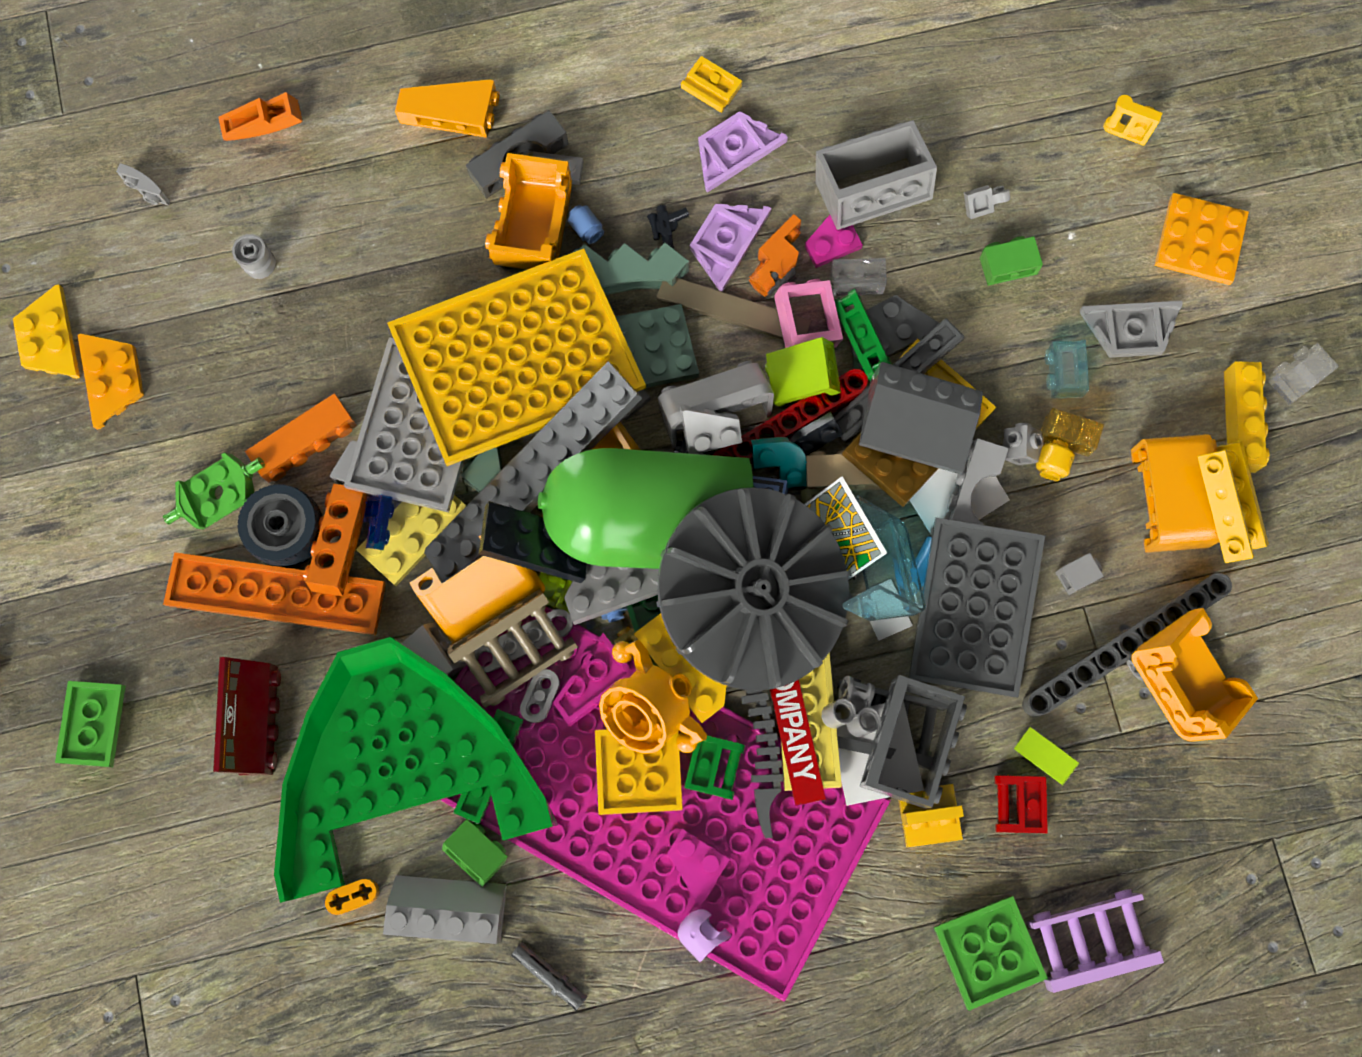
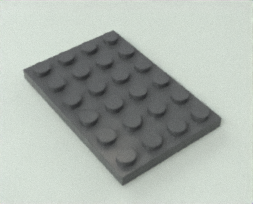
[908,517,1046,698]

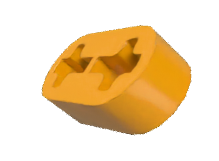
[325,879,379,915]

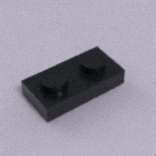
[786,412,844,456]

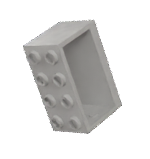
[815,120,937,230]

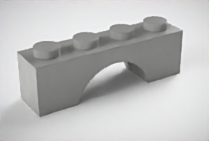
[947,438,1009,525]

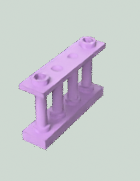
[1027,889,1164,993]

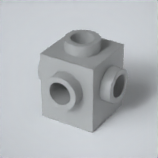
[1003,423,1043,465]

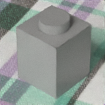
[1055,553,1104,595]

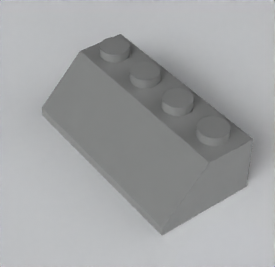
[383,875,507,944]

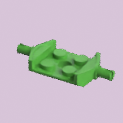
[163,453,265,530]

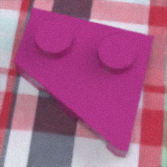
[668,829,730,907]

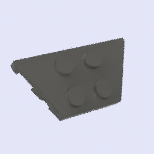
[851,295,940,371]

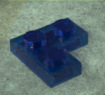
[363,495,394,550]

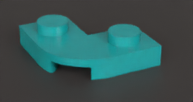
[751,437,807,488]

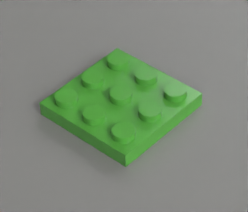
[933,896,1048,1011]

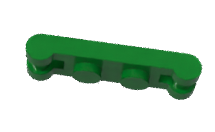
[834,288,893,381]

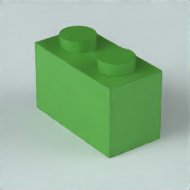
[980,236,1043,286]
[442,819,508,887]

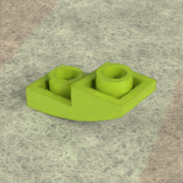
[1014,727,1079,785]

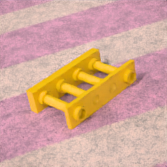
[1197,441,1269,563]

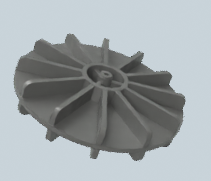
[656,488,852,690]

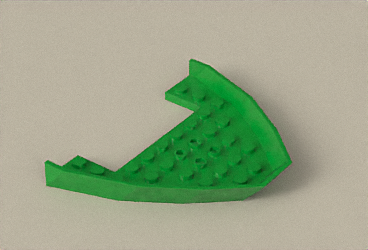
[274,637,558,903]

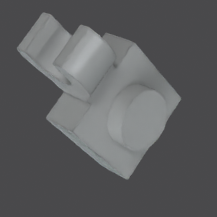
[964,185,1010,219]

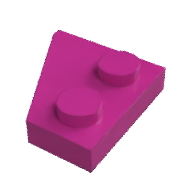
[805,215,863,268]

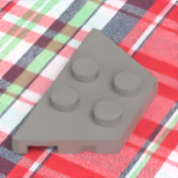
[1080,301,1183,358]

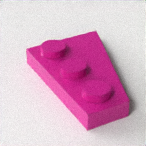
[553,633,634,726]

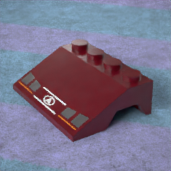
[213,657,281,776]

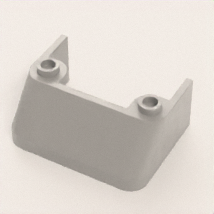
[658,360,774,448]

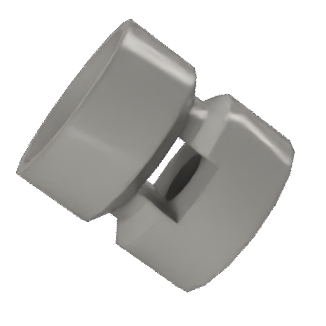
[232,234,276,279]

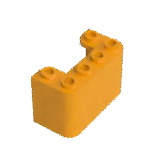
[485,153,572,270]
[1131,434,1219,553]

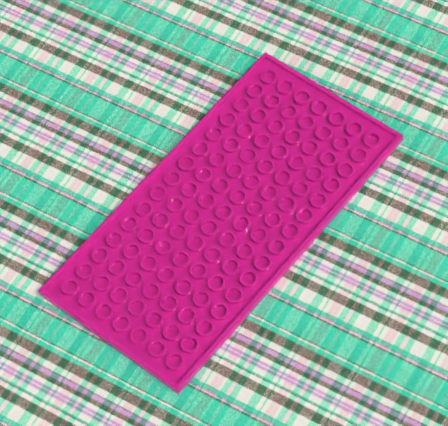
[441,605,891,1002]

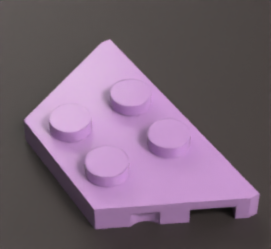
[698,111,788,193]
[690,204,771,292]

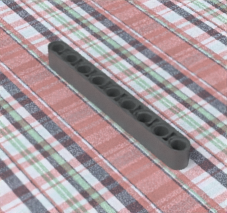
[1022,573,1232,717]

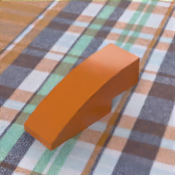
[218,92,303,141]

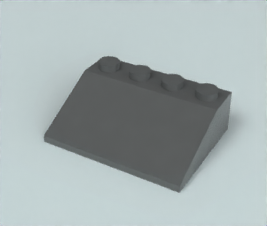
[859,362,983,475]

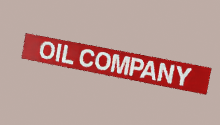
[770,680,826,806]

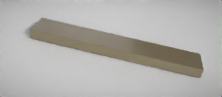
[657,278,811,340]

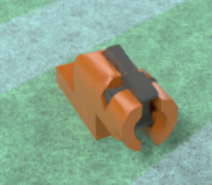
[749,214,801,297]

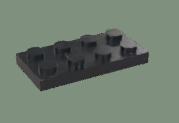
[479,501,587,583]

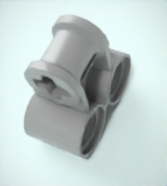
[821,676,881,737]

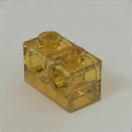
[1041,408,1104,457]

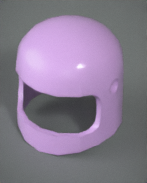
[678,909,732,962]

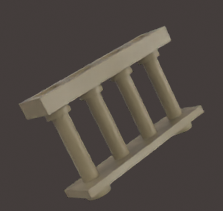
[447,588,578,708]

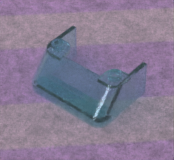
[842,495,926,621]

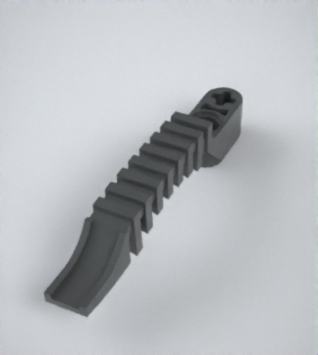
[741,690,783,838]

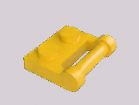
[1103,95,1163,146]

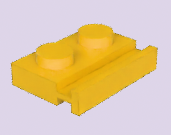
[681,56,742,113]

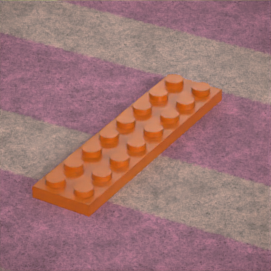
[163,552,386,635]

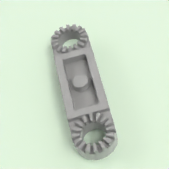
[474,609,573,673]

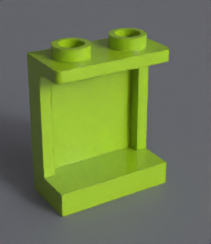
[765,337,841,408]

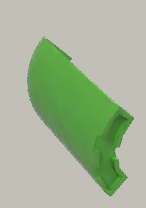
[538,448,753,569]

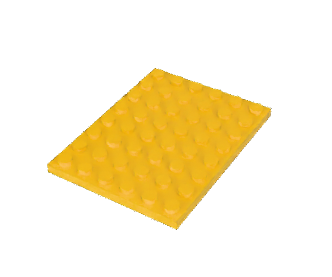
[387,249,646,467]

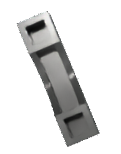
[466,110,568,199]

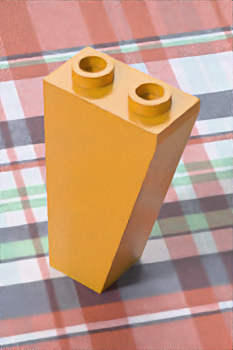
[395,80,500,138]

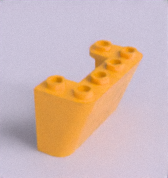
[410,535,545,644]

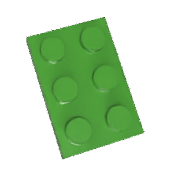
[55,681,126,767]

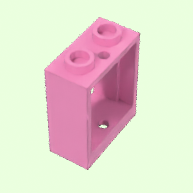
[774,279,843,348]

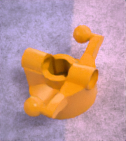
[599,640,707,754]

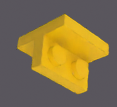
[898,784,964,848]

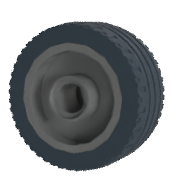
[237,484,323,567]

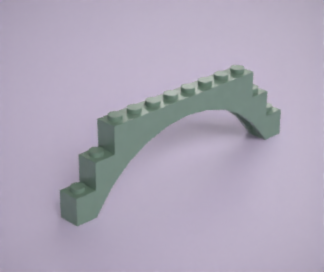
[461,243,689,493]

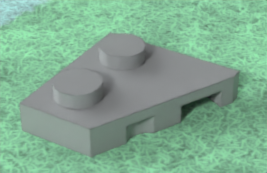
[680,405,742,454]

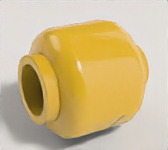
[1036,440,1075,481]

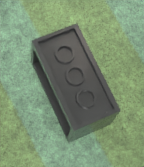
[859,675,967,808]

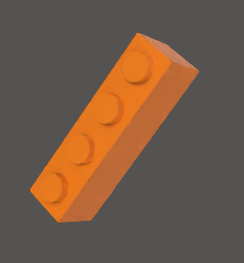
[245,393,357,483]

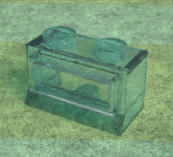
[1045,340,1089,398]

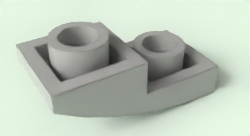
[116,163,170,206]

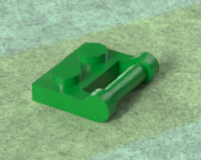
[684,736,746,800]

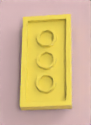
[356,495,466,586]

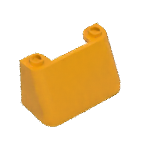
[1132,608,1258,741]

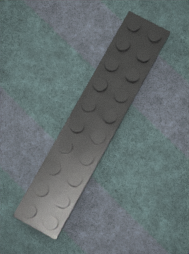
[424,361,642,582]

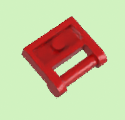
[994,776,1048,834]

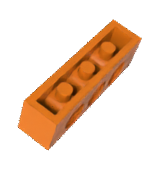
[304,484,369,596]

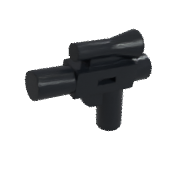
[647,205,689,250]

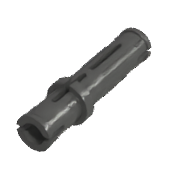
[511,941,588,1011]

